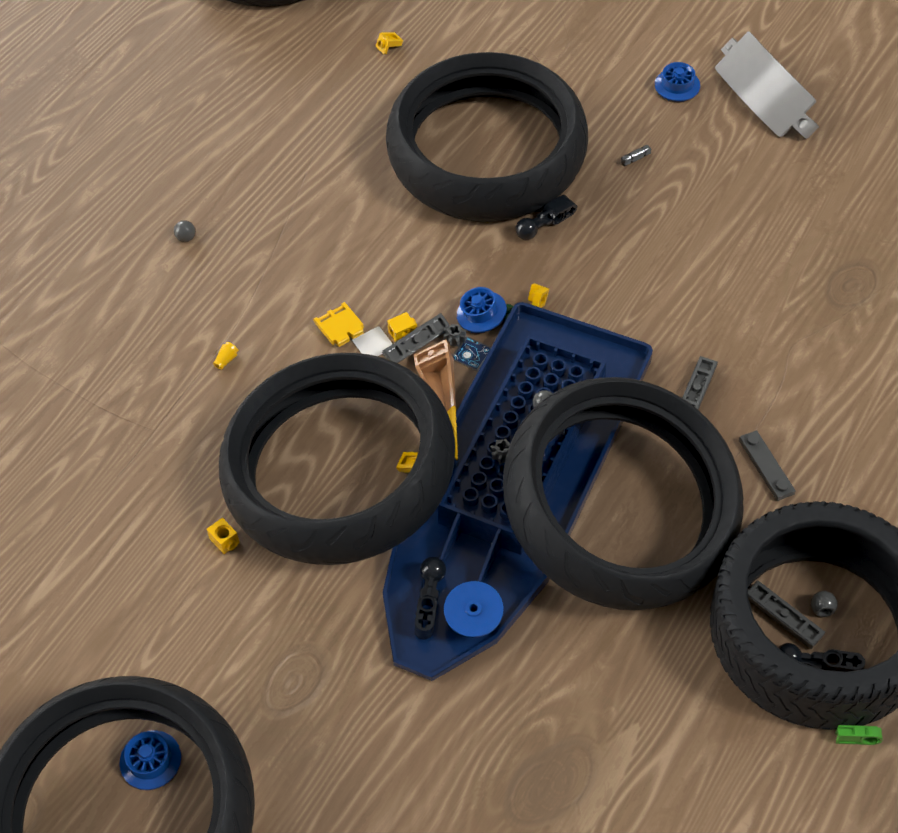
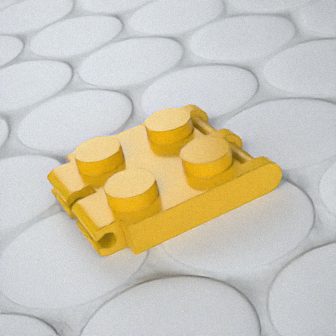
[313,302,364,347]

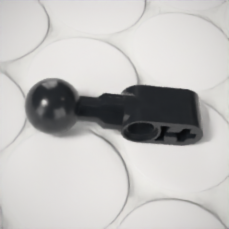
[515,195,578,240]
[414,557,446,640]
[778,643,865,672]

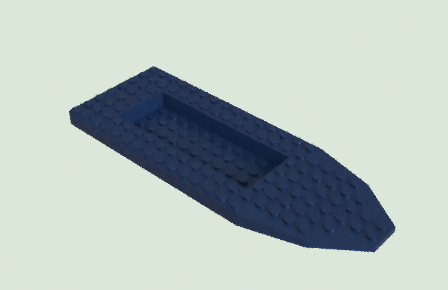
[382,302,653,681]

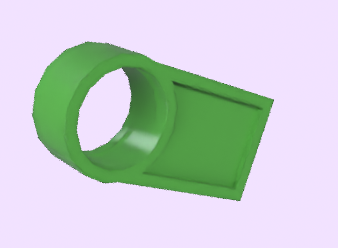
[835,725,883,745]

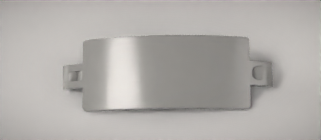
[715,31,819,139]

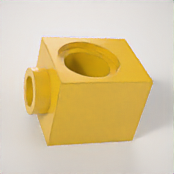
[387,312,417,342]
[206,517,240,554]

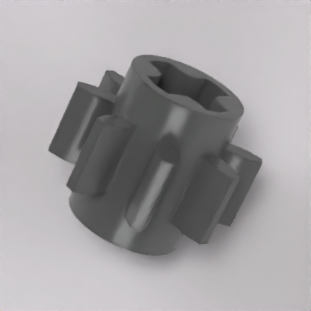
[444,324,466,347]
[491,439,510,464]

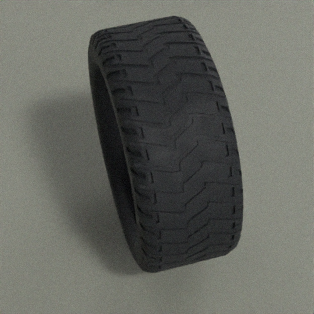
[710,501,898,730]

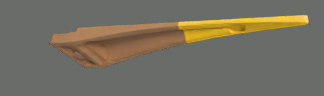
[413,339,458,460]

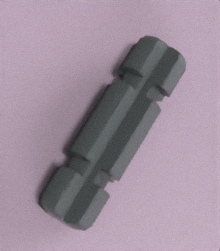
[621,145,651,166]

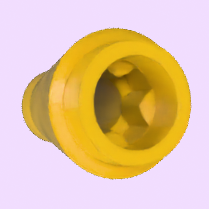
[213,342,239,370]

